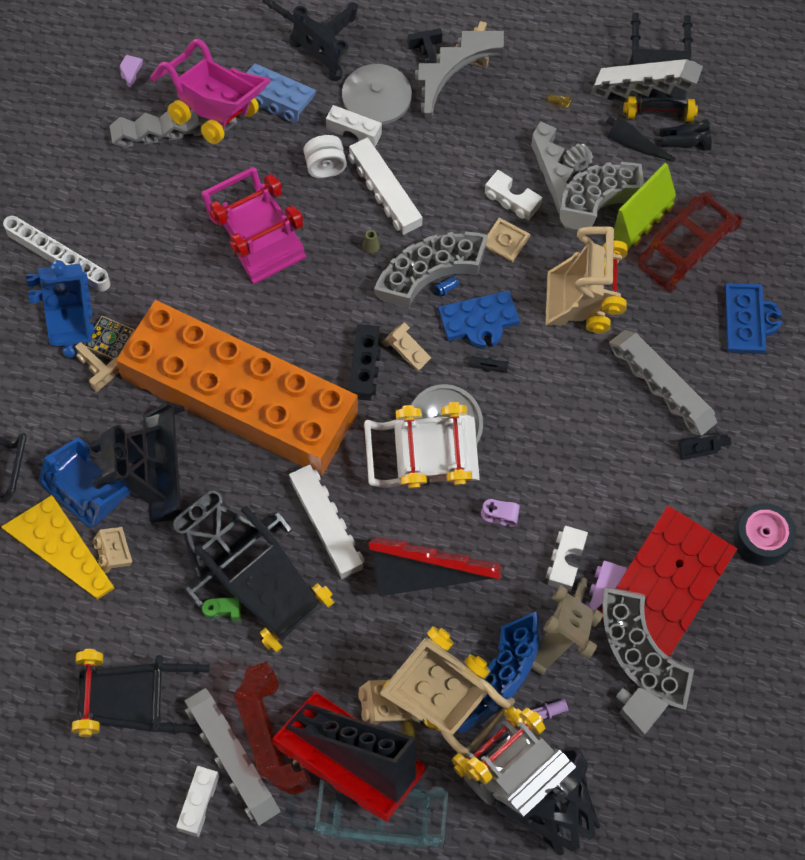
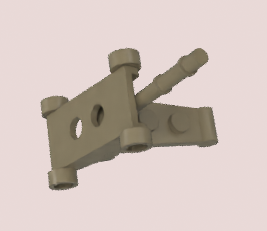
[531,577,603,676]

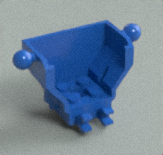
[26,260,95,358]

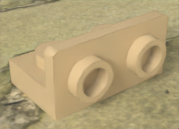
[93,527,132,573]

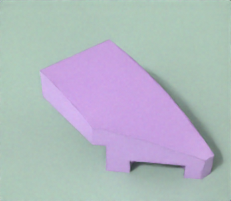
[120,55,143,87]

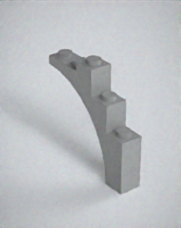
[415,31,504,119]

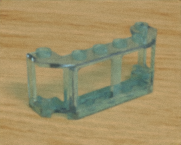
[314,778,448,848]

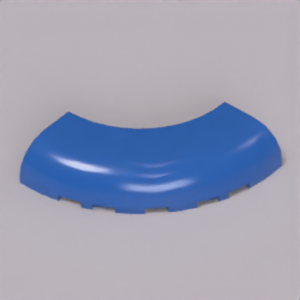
[457,611,541,733]

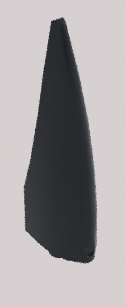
[606,116,676,161]

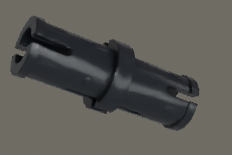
[470,356,509,373]

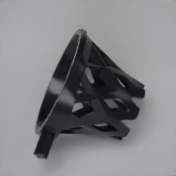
[495,747,601,855]

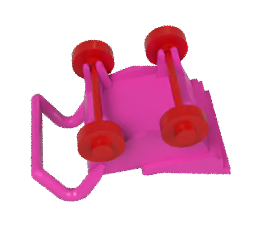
[201,167,306,284]

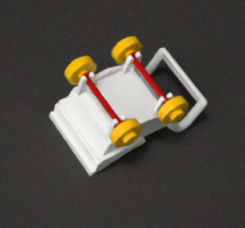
[364,402,480,489]

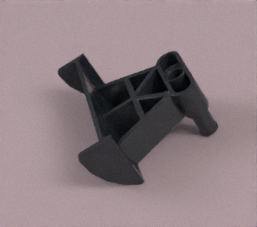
[90,401,193,522]
[169,491,292,607]

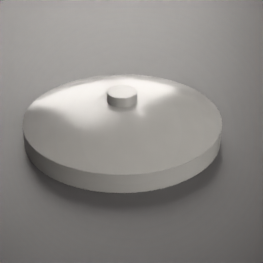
[342,64,412,125]
[411,384,483,443]

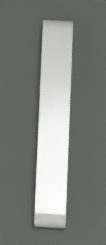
[3,216,110,291]

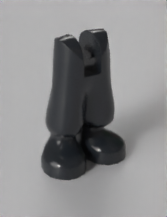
[659,119,712,150]

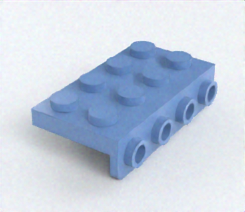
[247,64,316,123]

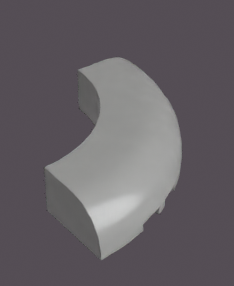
[559,162,644,230]
[374,232,488,308]
[603,587,694,710]

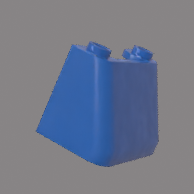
[39,437,131,528]

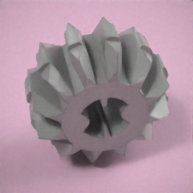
[562,144,593,174]

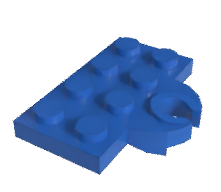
[724,283,782,354]
[438,291,520,349]

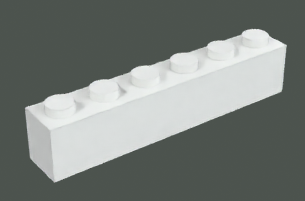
[348,137,422,235]
[289,465,364,579]

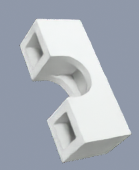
[326,105,382,147]
[485,170,542,221]
[546,526,588,592]
[176,766,219,838]

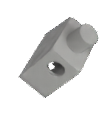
[616,688,669,738]

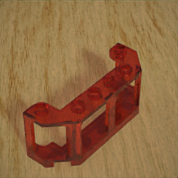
[638,191,744,293]
[234,661,314,796]

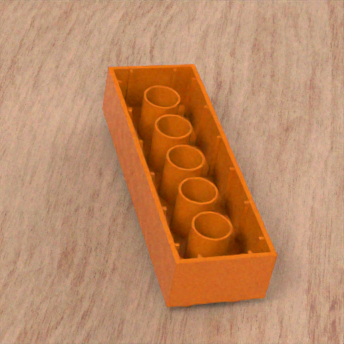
[116,300,358,476]

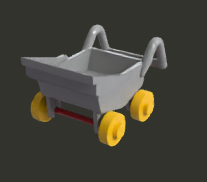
[452,706,576,816]

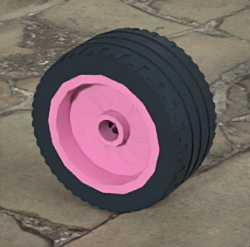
[733,503,796,566]

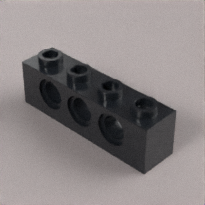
[349,324,383,401]

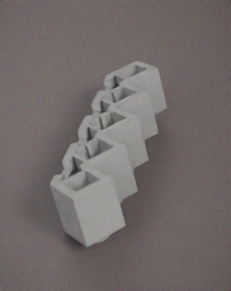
[590,59,703,99]
[110,109,237,148]
[531,121,578,234]
[609,330,718,435]
[185,688,281,825]

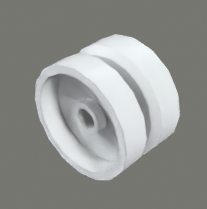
[304,135,347,178]

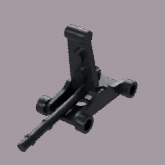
[262,0,358,81]

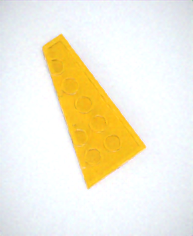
[1,495,115,600]

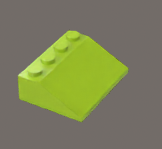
[614,163,676,249]

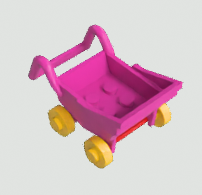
[150,39,271,144]

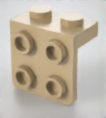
[358,680,412,725]

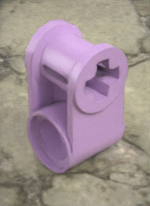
[481,499,520,527]

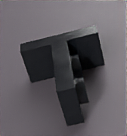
[407,28,443,63]

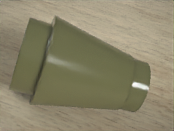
[362,230,380,253]

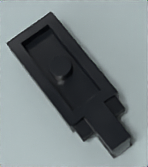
[677,433,731,460]

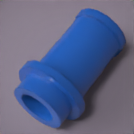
[435,276,459,296]

